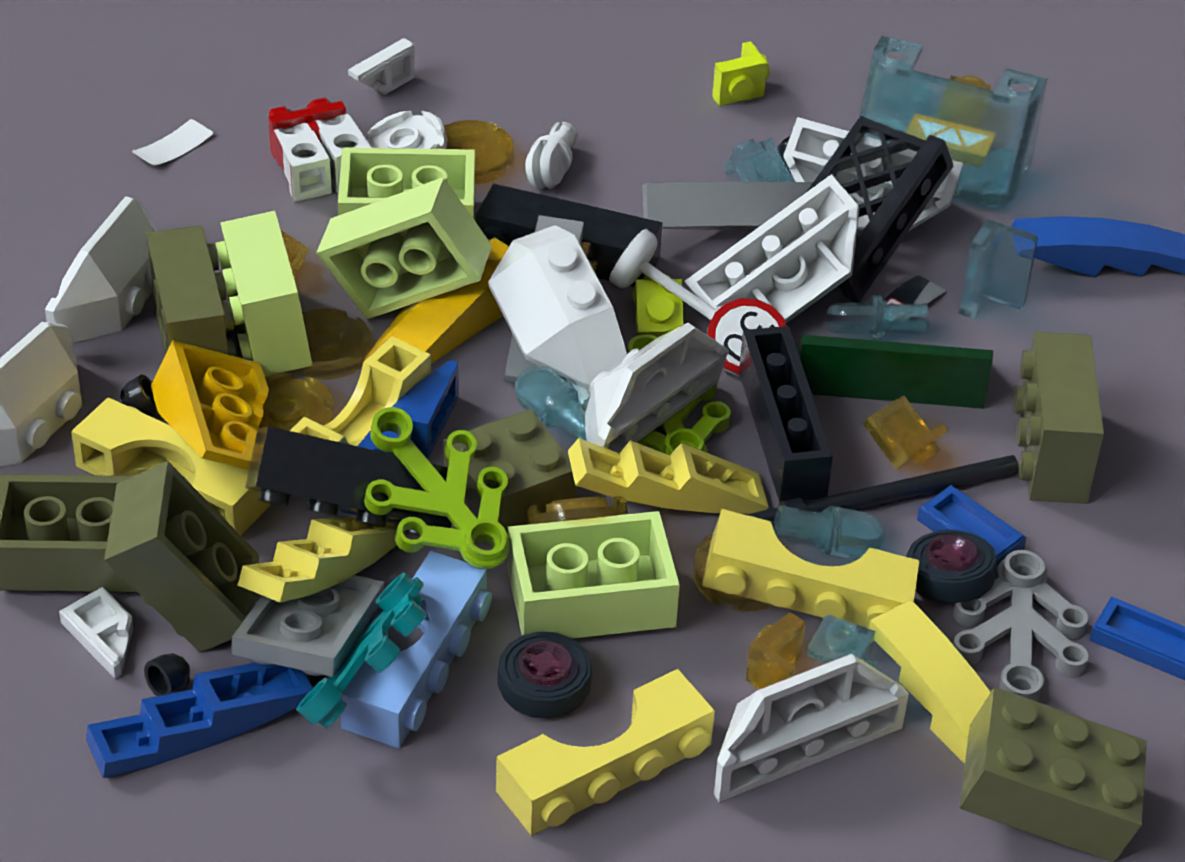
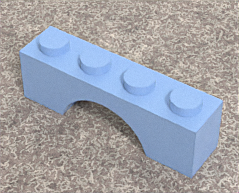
[340,551,492,749]

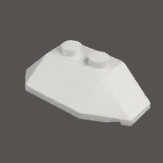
[783,117,964,232]
[685,174,859,323]
[45,196,157,343]
[488,225,627,390]
[0,322,82,466]
[585,323,729,453]
[714,654,909,802]

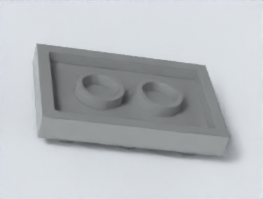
[231,575,385,677]

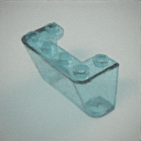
[859,35,1048,207]

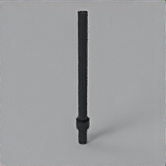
[746,455,1019,530]

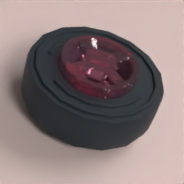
[906,530,997,603]
[497,632,592,718]

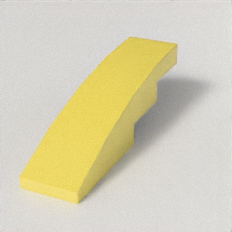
[568,438,769,513]
[238,515,406,603]
[868,599,991,764]

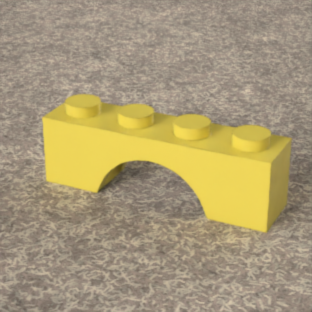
[290,336,431,503]
[71,397,270,535]
[702,509,919,630]
[496,669,715,836]

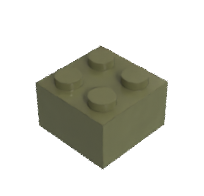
[443,408,577,534]

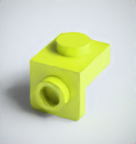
[712,41,770,106]
[633,274,684,337]

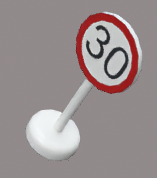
[609,229,787,377]

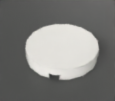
[367,111,448,149]

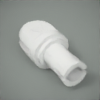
[526,122,577,189]

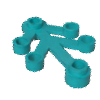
[297,572,427,728]

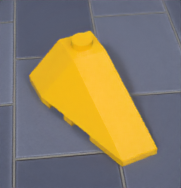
[364,238,509,364]
[151,340,269,469]

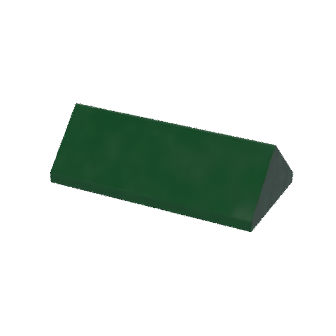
[798,335,994,409]

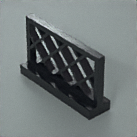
[807,116,954,303]

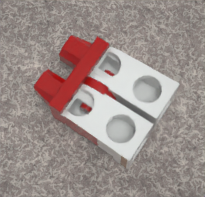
[268,97,372,202]

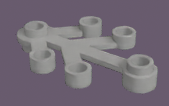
[953,550,1089,702]

